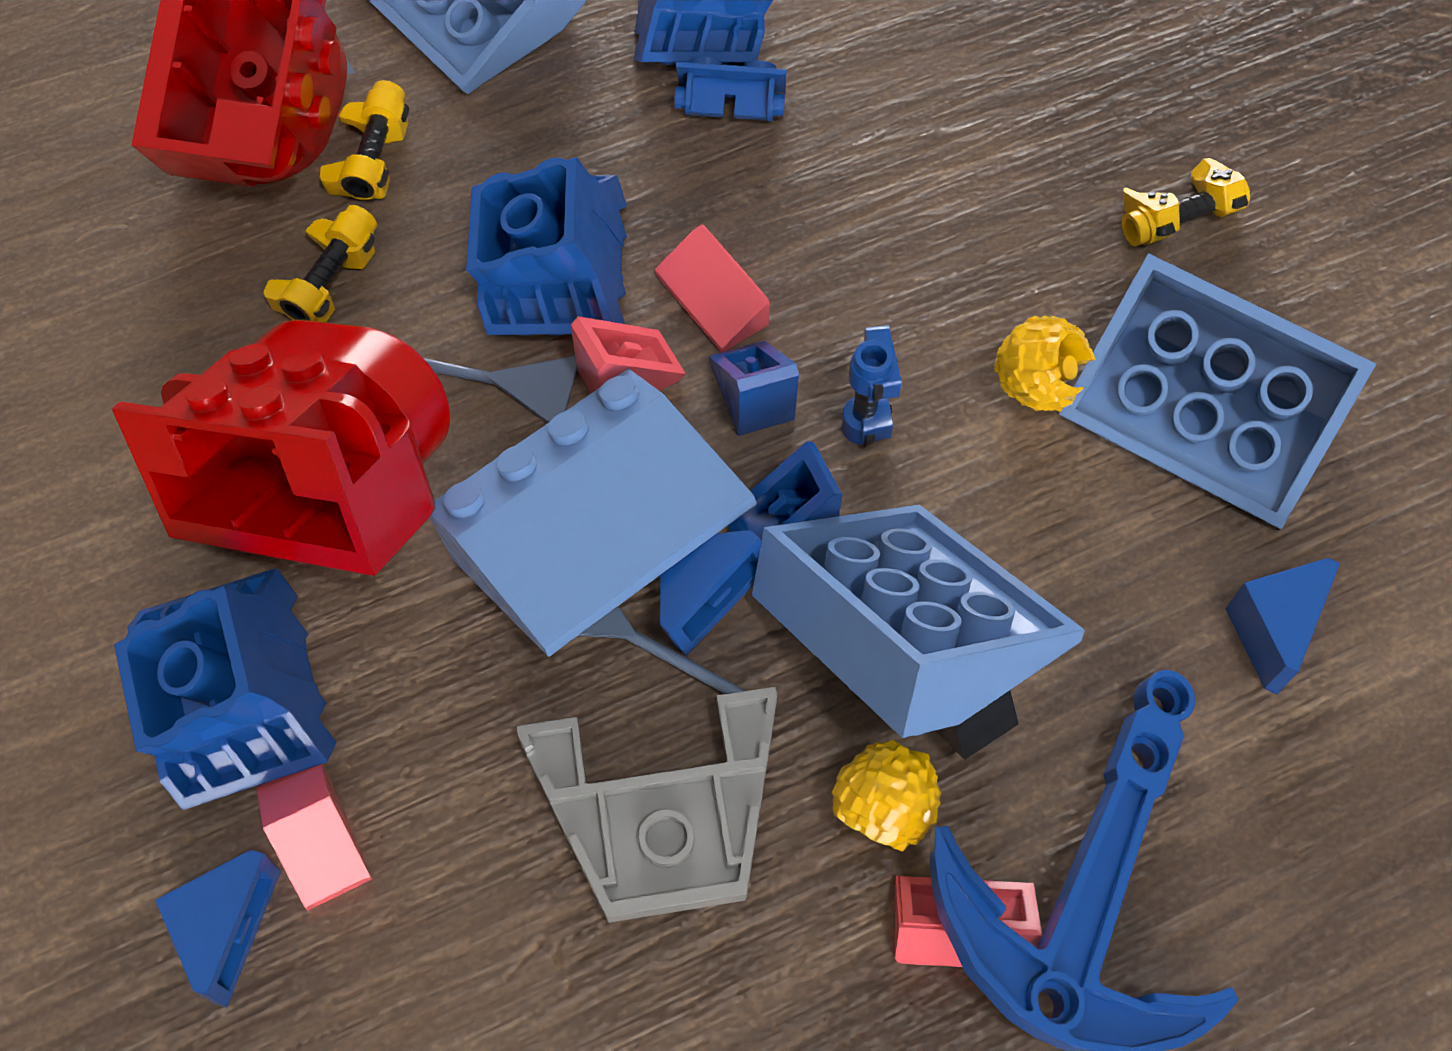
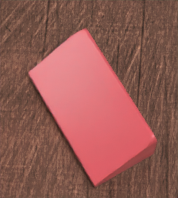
[655,224,770,353]
[894,876,1042,967]

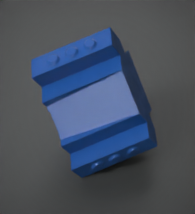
[634,0,773,65]
[466,157,627,336]
[114,568,337,810]

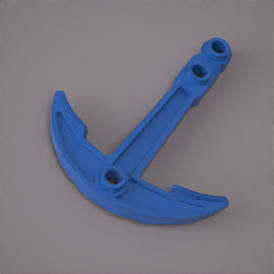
[929,670,1239,1051]

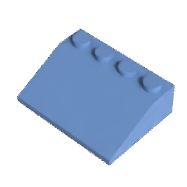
[369,0,587,94]
[1059,253,1376,530]
[429,368,757,657]
[752,505,1085,738]

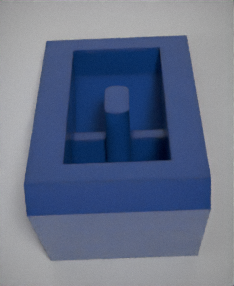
[709,340,799,436]
[728,441,843,541]
[660,530,762,656]
[1225,558,1340,694]
[155,850,281,1007]

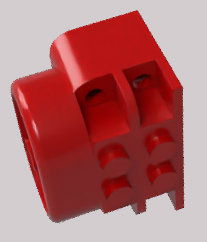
[131,0,347,187]
[111,320,451,576]

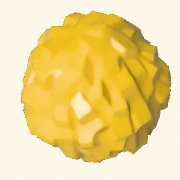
[994,316,1096,412]
[832,740,941,852]

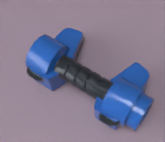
[841,325,902,447]

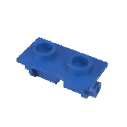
[675,56,787,121]

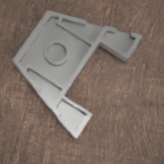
[517,687,777,923]

